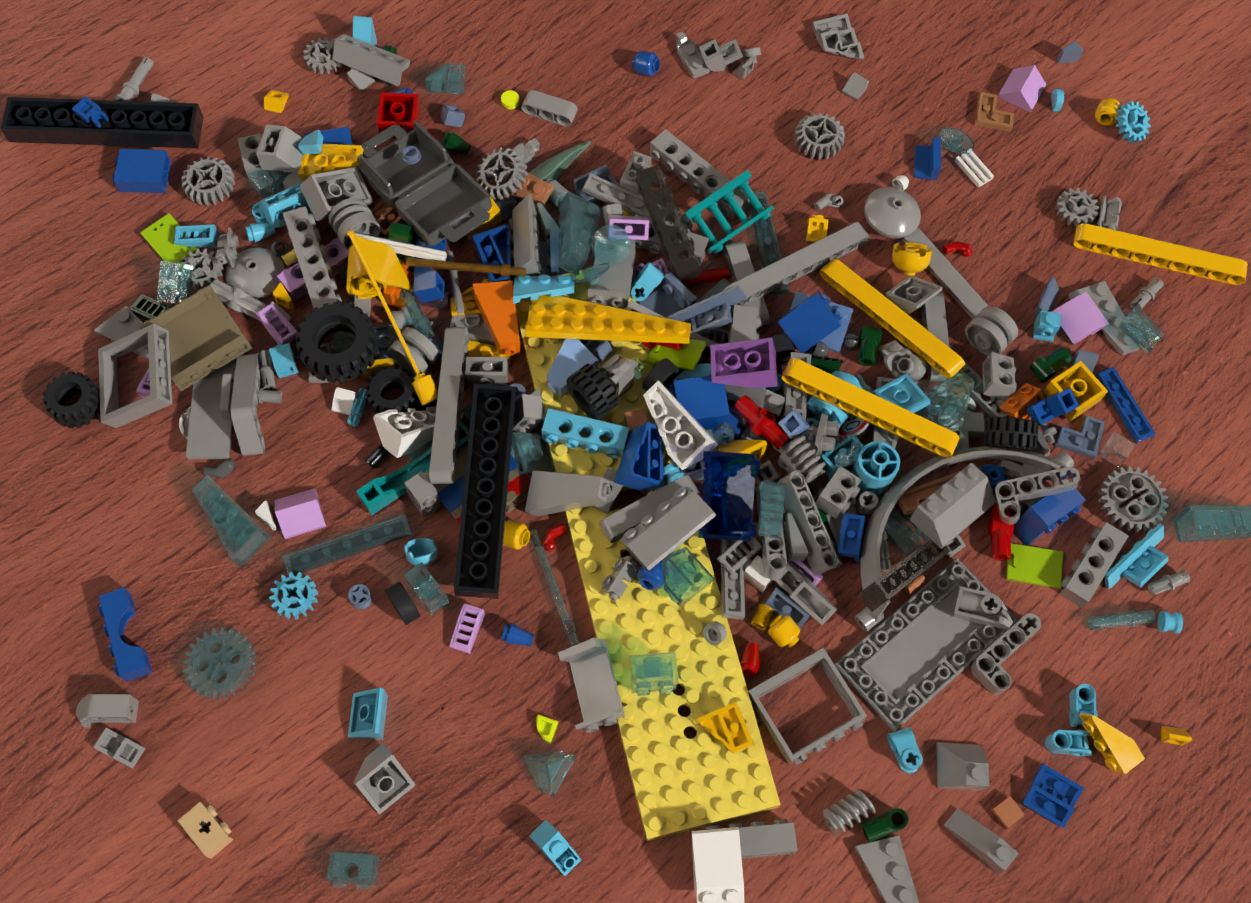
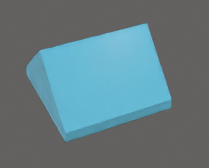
[348,688,388,740]

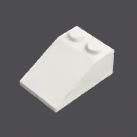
[691,827,744,903]

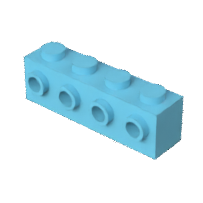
[260,182,311,228]

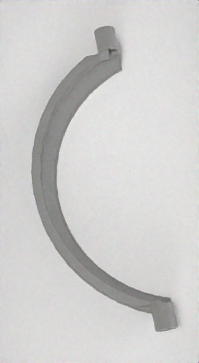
[854,446,1074,632]

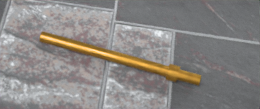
[406,258,526,277]

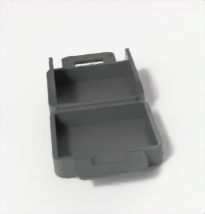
[358,120,492,246]

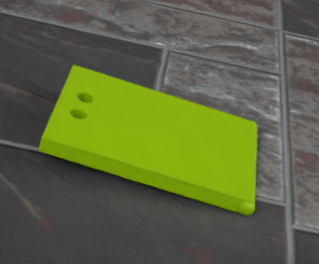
[140,213,200,269]
[645,339,707,372]
[1006,543,1064,589]

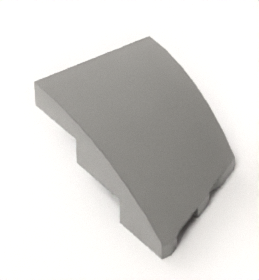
[812,13,864,60]

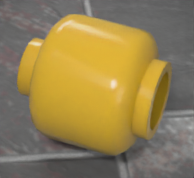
[1095,98,1121,126]
[503,520,530,550]
[768,614,800,647]

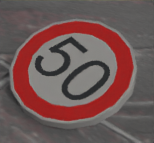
[838,414,870,439]

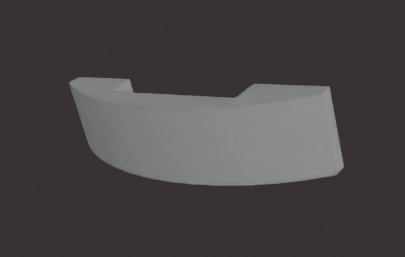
[784,352,812,420]

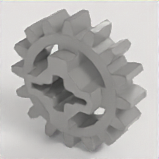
[304,37,342,75]
[1055,188,1099,228]
[178,249,224,290]

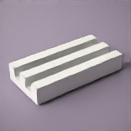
[955,149,994,188]

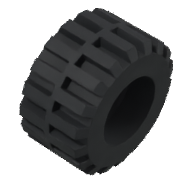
[566,363,619,420]
[366,366,420,414]
[42,371,100,428]
[983,417,1039,450]

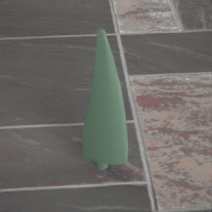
[528,141,591,181]

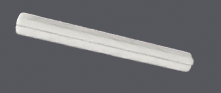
[351,232,447,261]

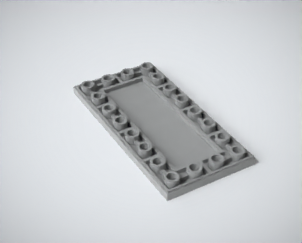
[834,558,1018,732]

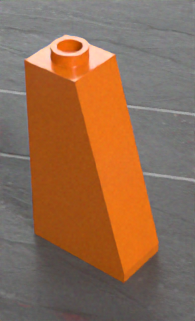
[472,281,520,356]

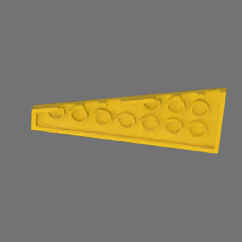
[525,294,691,344]

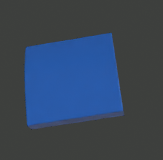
[1022,763,1084,828]

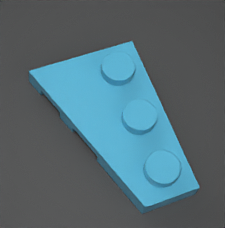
[513,275,575,304]

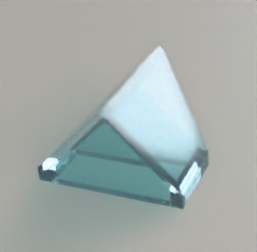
[523,751,576,797]

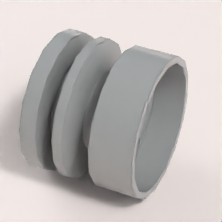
[329,198,381,250]

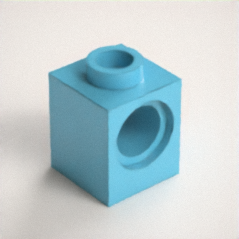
[269,343,299,378]

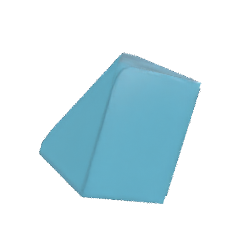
[298,130,324,154]

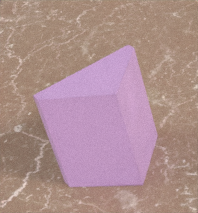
[998,65,1046,112]
[274,488,326,539]

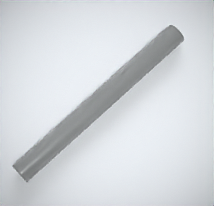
[446,251,465,314]

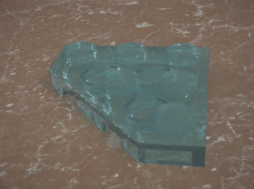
[917,370,974,431]

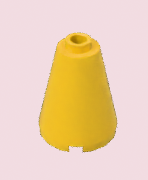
[346,245,387,299]

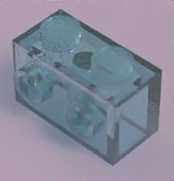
[156,261,193,304]

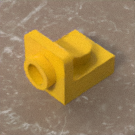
[806,215,828,242]

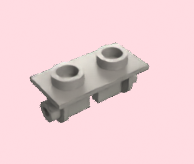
[1097,196,1122,230]
[215,228,239,268]
[600,556,638,601]

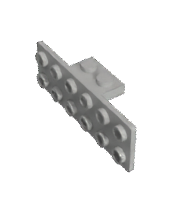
[186,358,237,459]

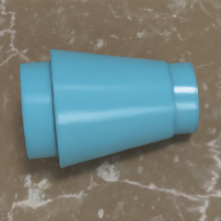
[245,223,276,243]

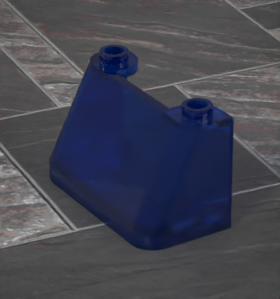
[698,451,760,541]

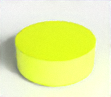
[501,90,520,110]

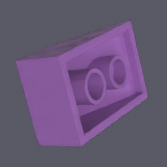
[710,338,778,388]

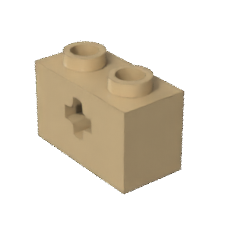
[178,802,234,859]

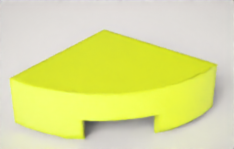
[536,714,558,744]

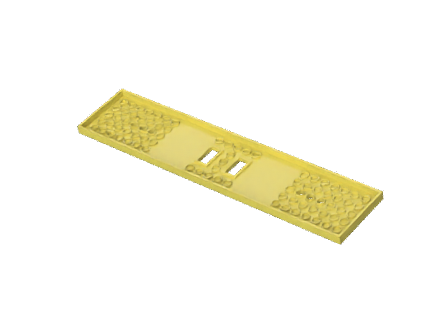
[513,268,780,841]

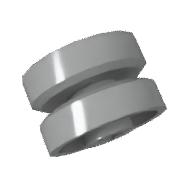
[965,306,1018,357]
[387,327,440,377]

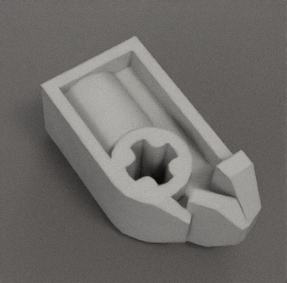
[600,354,638,399]
[954,586,1013,630]
[76,693,139,728]

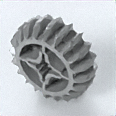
[794,112,845,160]
[476,147,528,200]
[181,156,235,206]

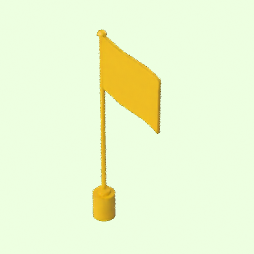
[346,230,438,406]

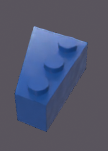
[472,224,512,282]
[614,422,663,493]
[1013,488,1086,546]

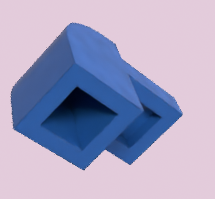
[1026,388,1079,426]

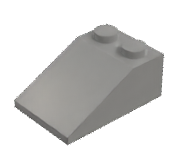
[300,167,373,221]

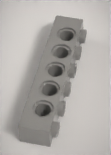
[650,129,749,220]
[283,206,343,309]

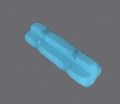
[347,388,368,427]

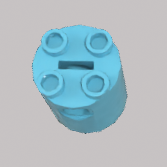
[806,371,863,428]
[851,441,900,495]

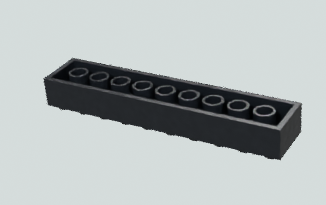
[0,97,204,149]
[454,383,516,599]

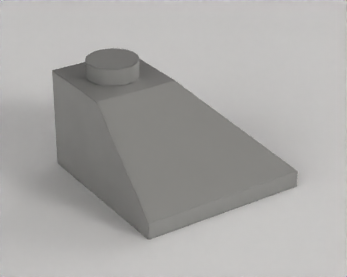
[885,275,943,315]
[936,742,989,791]
[354,743,416,815]

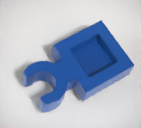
[72,96,109,128]

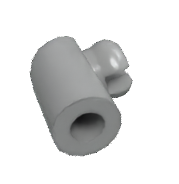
[814,194,843,211]

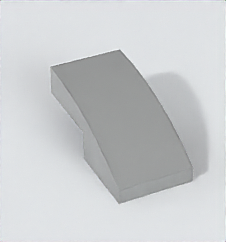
[93,728,146,769]

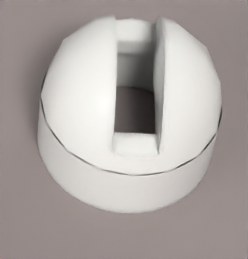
[892,175,909,191]

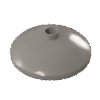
[864,187,921,238]
[225,247,285,300]

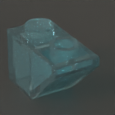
[426,63,467,94]

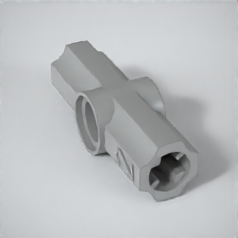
[210,279,267,321]

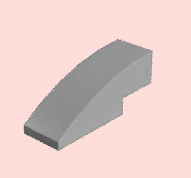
[776,562,837,625]

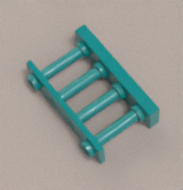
[682,170,774,255]

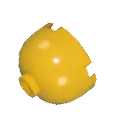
[892,242,932,276]

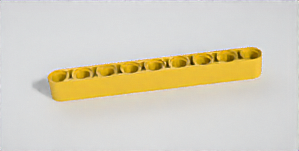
[1074,223,1248,285]
[819,258,965,379]
[781,358,960,458]

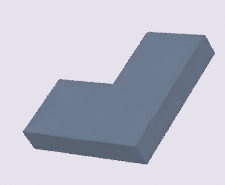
[1055,415,1105,459]

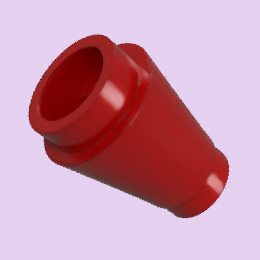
[740,642,760,677]

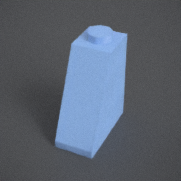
[547,339,598,398]

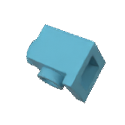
[1033,310,1061,342]

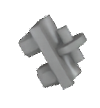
[803,414,839,456]
[1029,419,1057,456]

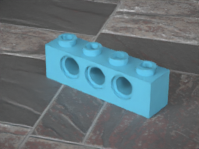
[542,408,629,458]

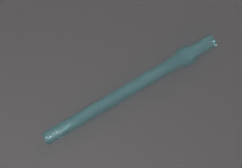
[530,529,579,647]

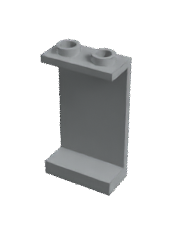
[587,237,636,308]
[558,638,625,733]

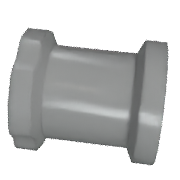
[856,491,878,516]

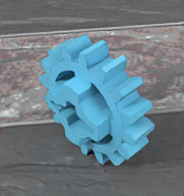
[1115,101,1151,143]
[269,572,318,619]

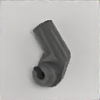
[204,458,235,478]

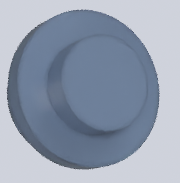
[402,146,421,164]

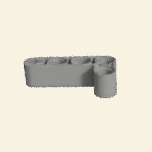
[995,467,1080,525]
[971,613,1041,695]

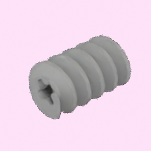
[783,436,826,484]
[823,789,875,837]

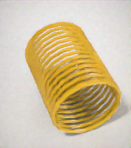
[751,604,774,630]

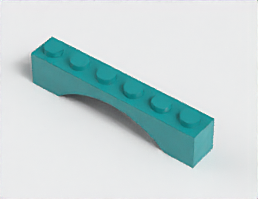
[356,421,469,516]

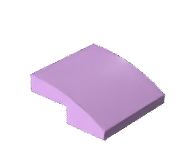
[1052,292,1109,345]

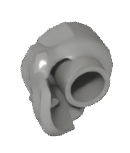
[884,349,927,381]

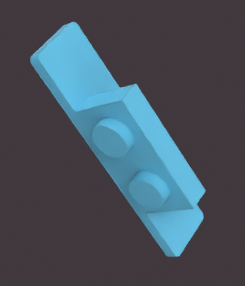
[1104,523,1168,589]

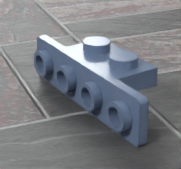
[668,285,747,336]

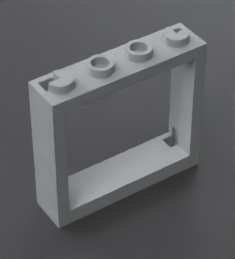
[98,324,172,428]
[748,648,867,765]

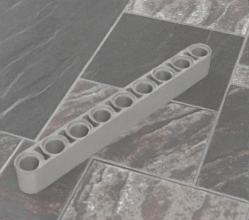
[723,222,870,309]
[429,327,469,484]

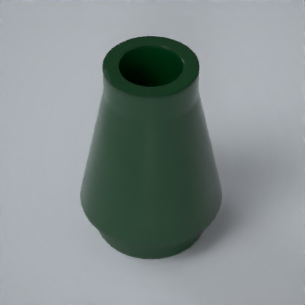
[442,131,471,155]

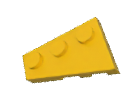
[298,144,364,179]

